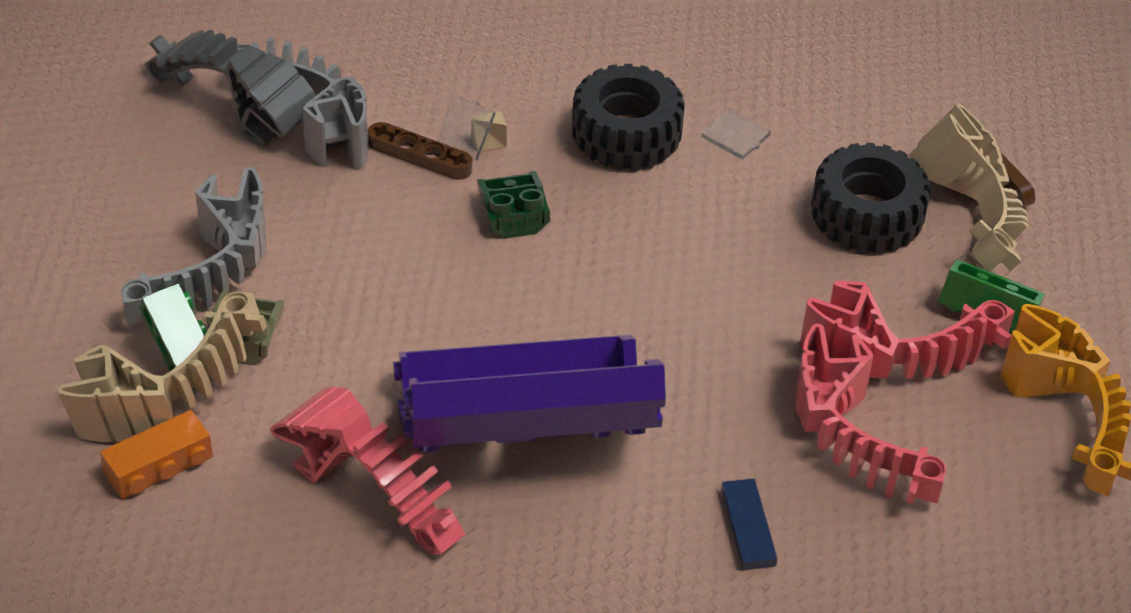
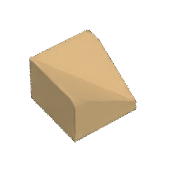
[472,111,507,152]

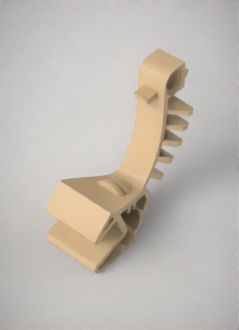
[909,103,1028,272]
[57,292,267,442]

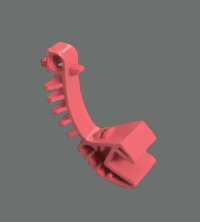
[799,281,1015,379]
[795,324,946,505]
[270,387,465,554]

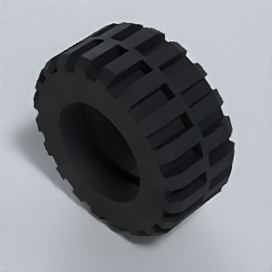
[572,64,685,170]
[811,142,931,254]

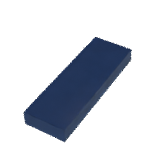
[721,478,778,570]

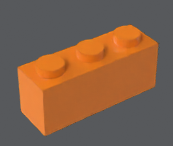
[100,410,213,500]

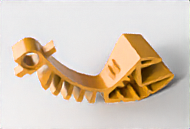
[1000,304,1131,497]

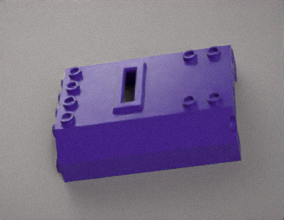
[393,334,666,452]

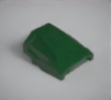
[477,171,550,238]

